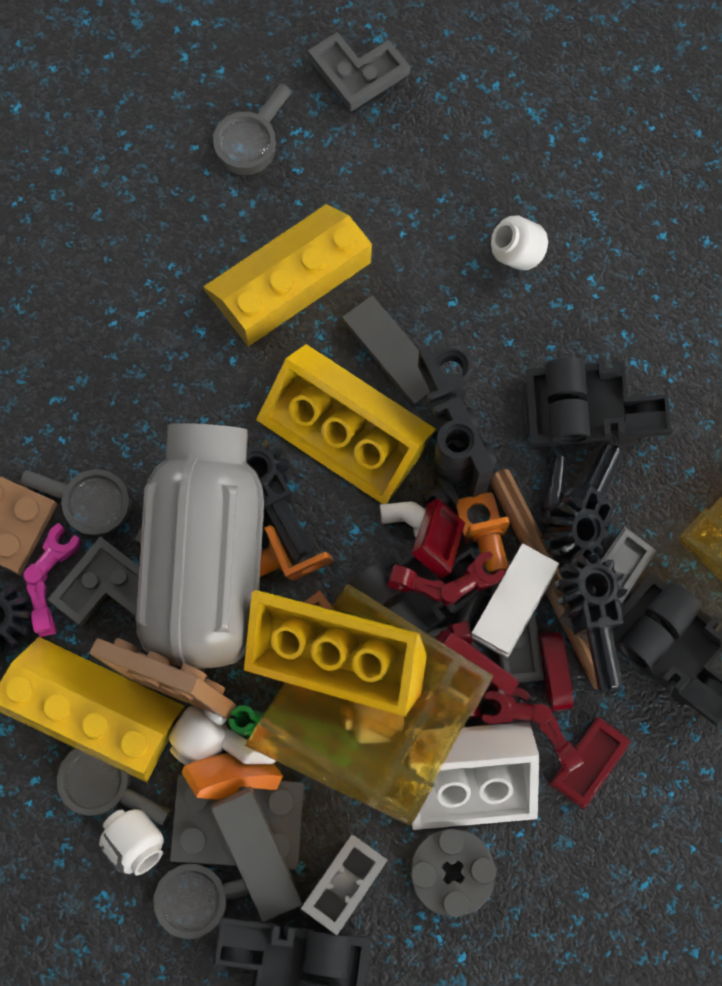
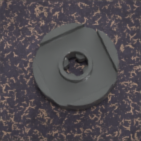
[410,829,497,917]

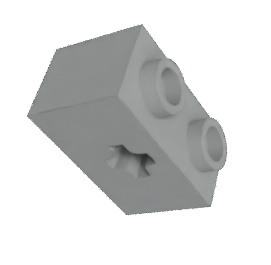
[301,834,388,935]

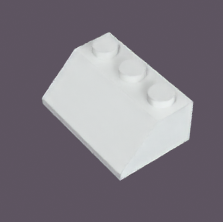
[405,722,539,830]

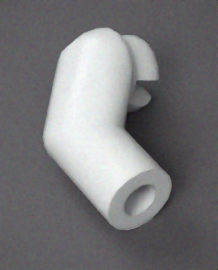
[380,501,426,538]
[222,729,284,764]

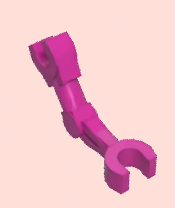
[23,523,82,638]

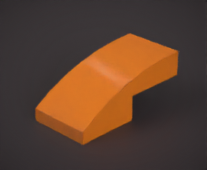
[182,753,283,800]

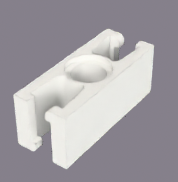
[472,543,559,659]

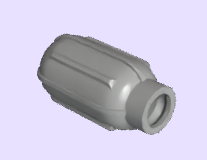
[136,423,264,669]

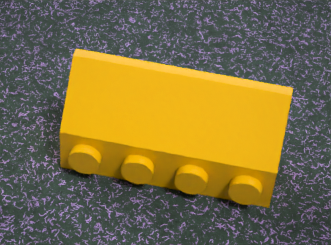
[203,204,372,347]
[256,344,436,504]
[244,590,427,716]
[0,637,185,782]

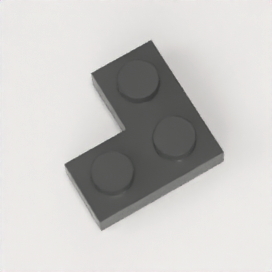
[308,32,410,112]
[47,536,139,627]

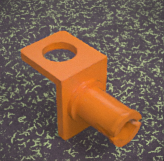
[456,492,510,575]
[260,525,334,581]

